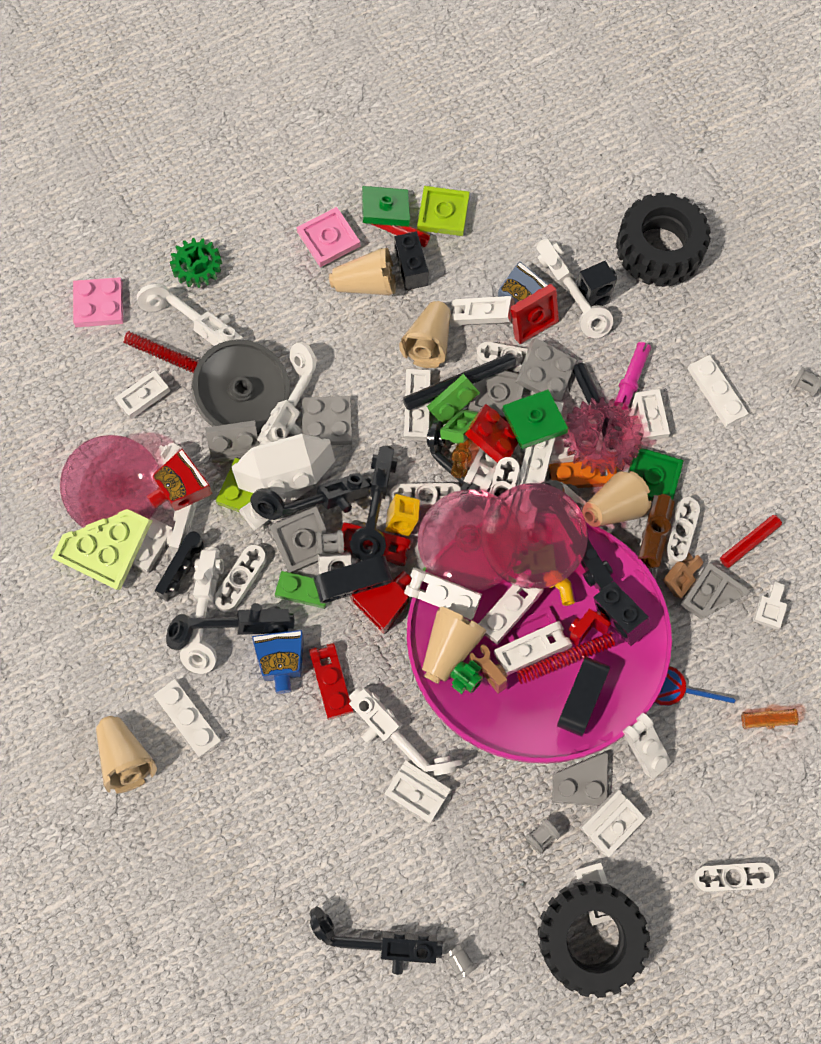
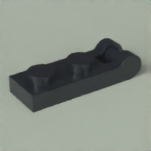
[154,531,204,602]

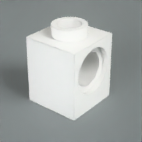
[318,552,356,574]

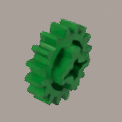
[170,238,222,288]

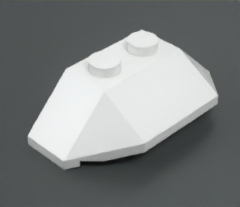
[232,434,335,494]

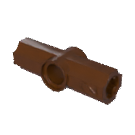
[638,494,675,569]

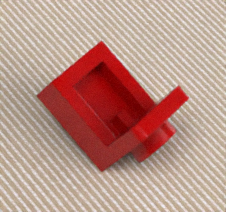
[569,608,611,646]

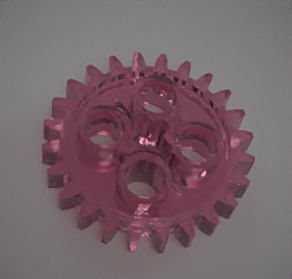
[561,397,644,475]

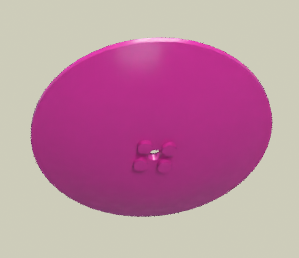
[407,512,672,764]

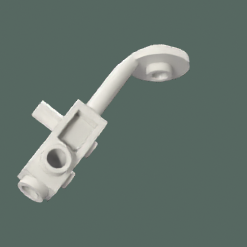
[536,239,613,338]
[136,284,243,346]
[257,342,316,446]
[180,547,224,674]
[349,687,463,775]

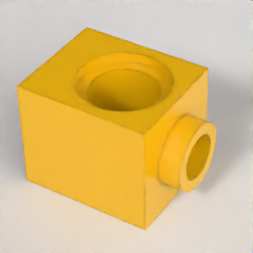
[385,494,420,536]

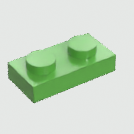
[426,374,480,425]
[440,409,478,443]
[275,571,326,609]

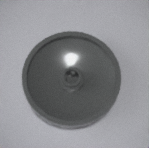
[191,339,290,434]

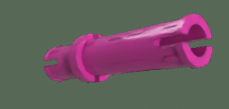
[613,342,651,411]

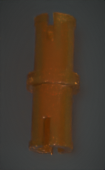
[451,438,472,478]
[741,708,799,729]

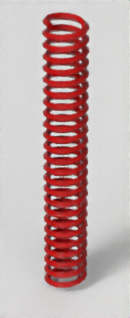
[123,331,198,373]
[517,632,616,684]

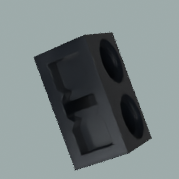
[394,231,429,291]
[576,260,617,307]
[593,581,651,646]

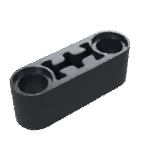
[313,556,393,603]
[557,656,611,737]

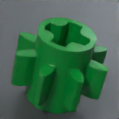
[450,660,484,694]

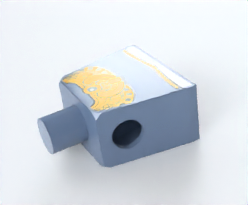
[498,261,548,305]

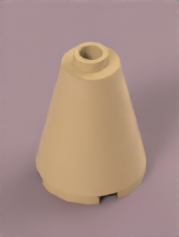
[329,248,396,296]
[399,301,450,368]
[582,471,651,527]
[422,607,486,684]
[96,716,157,794]

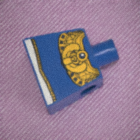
[252,630,304,694]

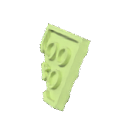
[52,509,153,590]

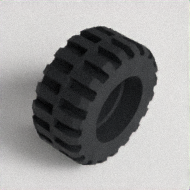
[616,192,711,287]
[538,881,650,998]

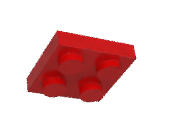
[511,284,559,344]
[465,404,518,463]

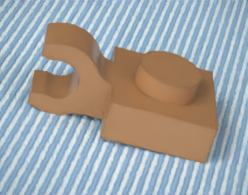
[663,552,703,598]
[470,645,508,694]

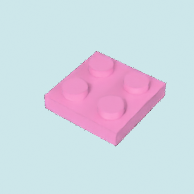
[296,207,361,267]
[73,277,123,327]

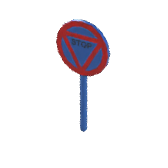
[654,666,736,706]

